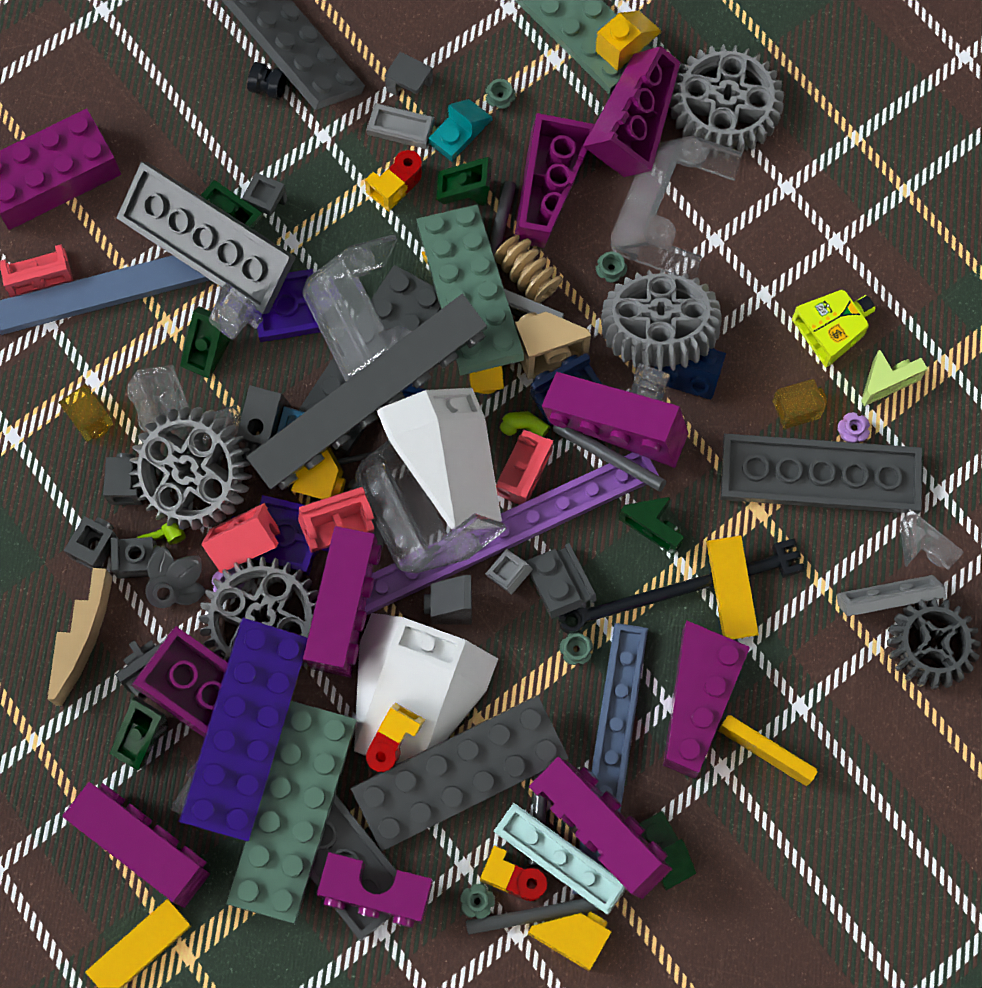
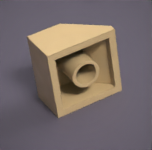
[515,312,591,380]

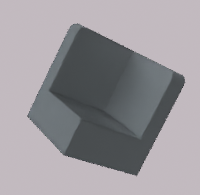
[385,52,433,96]
[242,172,288,216]

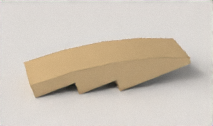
[47,568,113,706]

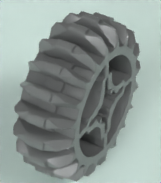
[887,598,981,690]

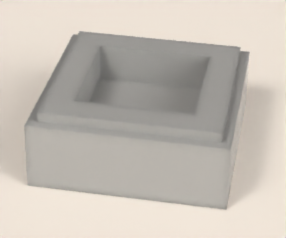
[486,549,533,595]

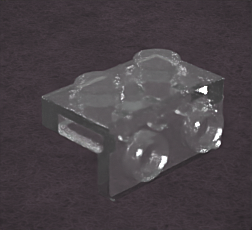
[127,365,190,433]

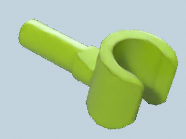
[136,522,186,545]

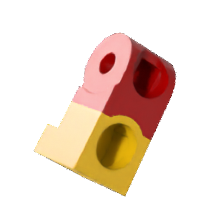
[365,150,422,212]
[366,703,426,772]
[480,846,547,902]

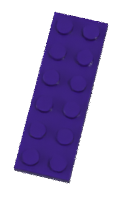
[179,618,308,842]

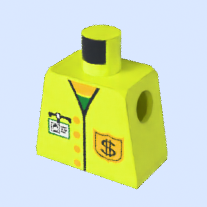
[792,290,875,368]

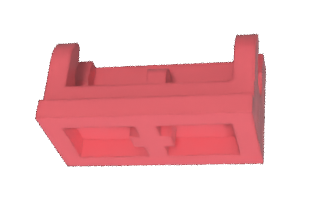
[0,244,73,297]
[496,430,553,505]
[298,487,375,553]
[201,503,280,573]

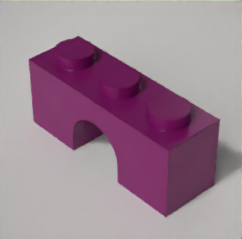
[317,852,433,928]

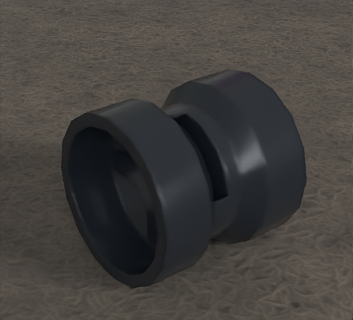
[247,62,287,100]

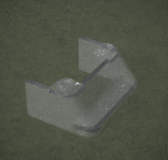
[610,136,743,280]
[303,234,411,381]
[356,440,507,574]

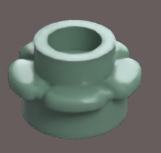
[486,79,516,109]
[596,251,627,282]
[560,632,593,665]
[460,884,495,919]

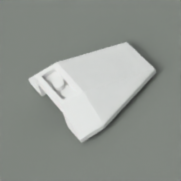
[377,388,502,530]
[354,613,498,766]

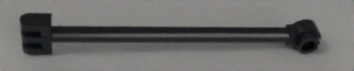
[558,539,806,634]

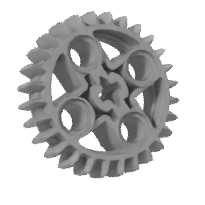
[669,44,784,156]
[601,269,722,372]
[129,407,252,530]
[199,556,319,663]

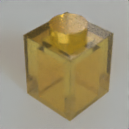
[772,379,827,430]
[58,383,114,442]

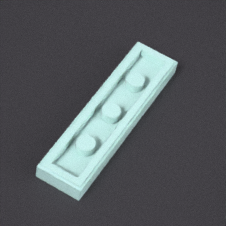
[494,803,626,915]

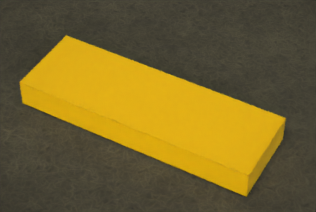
[706,535,759,640]
[718,715,818,787]
[85,899,192,988]

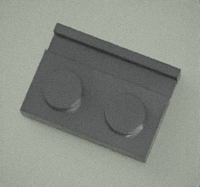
[525,543,597,619]

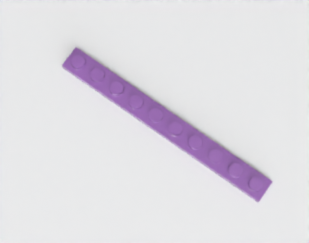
[365,452,659,615]

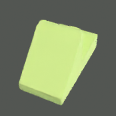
[861,350,928,406]

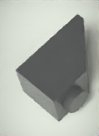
[424,575,472,624]

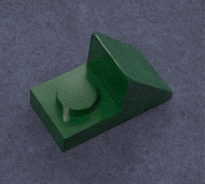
[436,157,492,206]
[200,180,263,228]
[180,306,231,379]
[619,497,684,556]
[109,696,169,771]
[639,811,697,891]

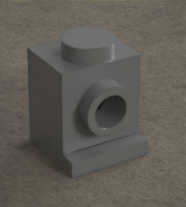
[103,453,143,505]
[64,516,117,570]
[111,537,161,579]

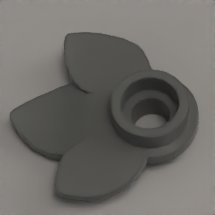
[145,546,206,608]

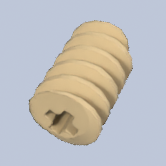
[494,235,563,303]

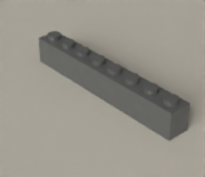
[246,293,487,490]

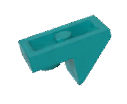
[428,99,492,162]

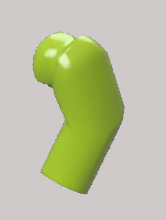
[500,411,550,437]

